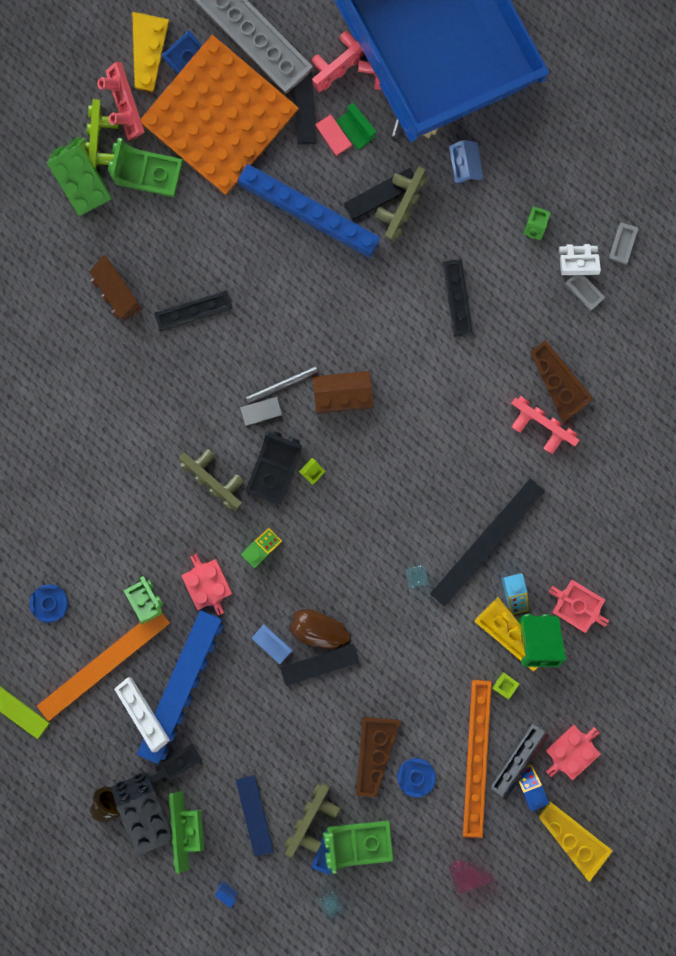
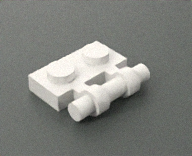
[559,244,601,275]

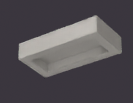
[608,222,638,264]
[565,275,605,311]
[240,397,282,426]

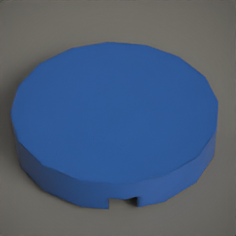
[29,584,69,623]
[397,758,436,797]

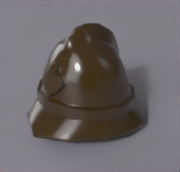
[90,787,120,823]

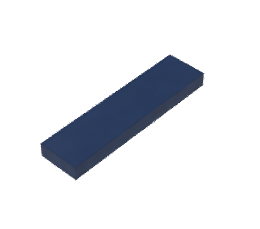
[236,775,274,857]

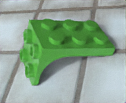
[47,137,112,216]
[108,138,183,198]
[324,820,393,874]

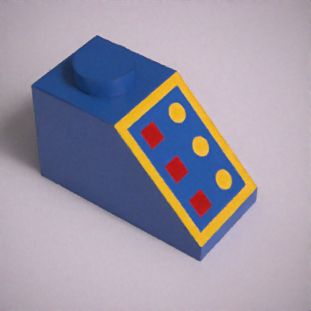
[518,764,549,811]

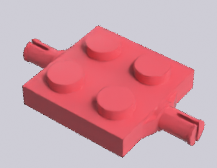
[181,553,233,616]
[548,580,609,633]
[545,725,601,780]

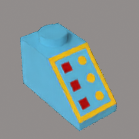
[501,573,529,615]

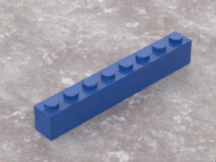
[238,164,380,258]
[137,610,224,764]

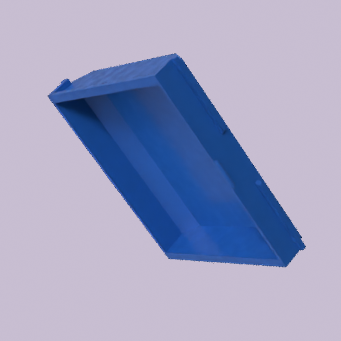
[334,0,550,143]

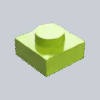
[299,458,326,485]
[492,672,519,700]

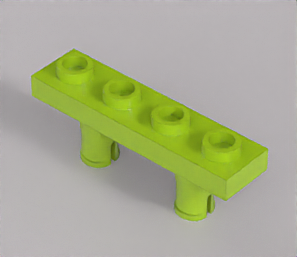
[85,99,119,169]

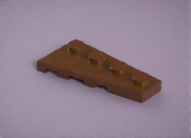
[530,340,593,423]
[356,716,401,797]

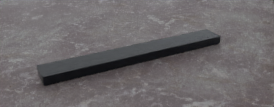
[430,479,544,607]

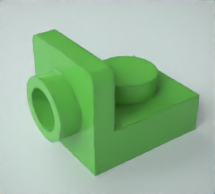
[523,206,551,240]

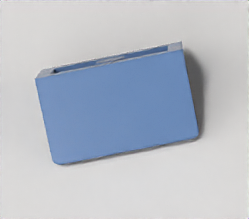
[449,140,483,183]
[252,624,293,664]

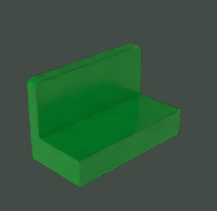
[336,103,376,150]

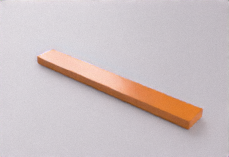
[37,614,170,721]
[463,680,492,838]

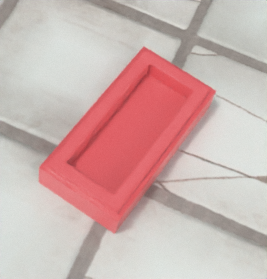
[315,114,352,157]

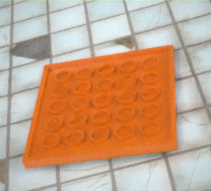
[140,35,299,195]

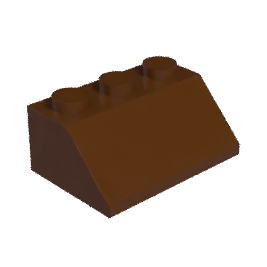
[89,255,142,322]
[312,371,374,414]

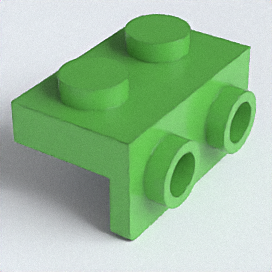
[124,576,163,624]

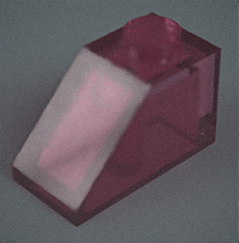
[449,860,495,894]

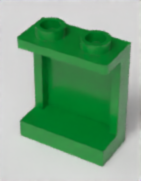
[518,614,566,667]

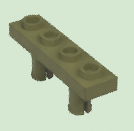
[375,166,428,242]
[179,449,244,511]
[284,782,340,858]

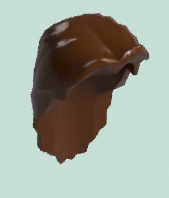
[289,609,351,649]

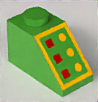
[241,528,282,568]

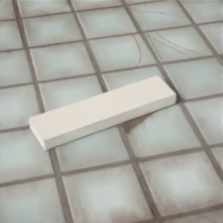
[114,677,170,753]

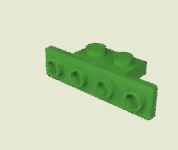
[169,791,204,873]

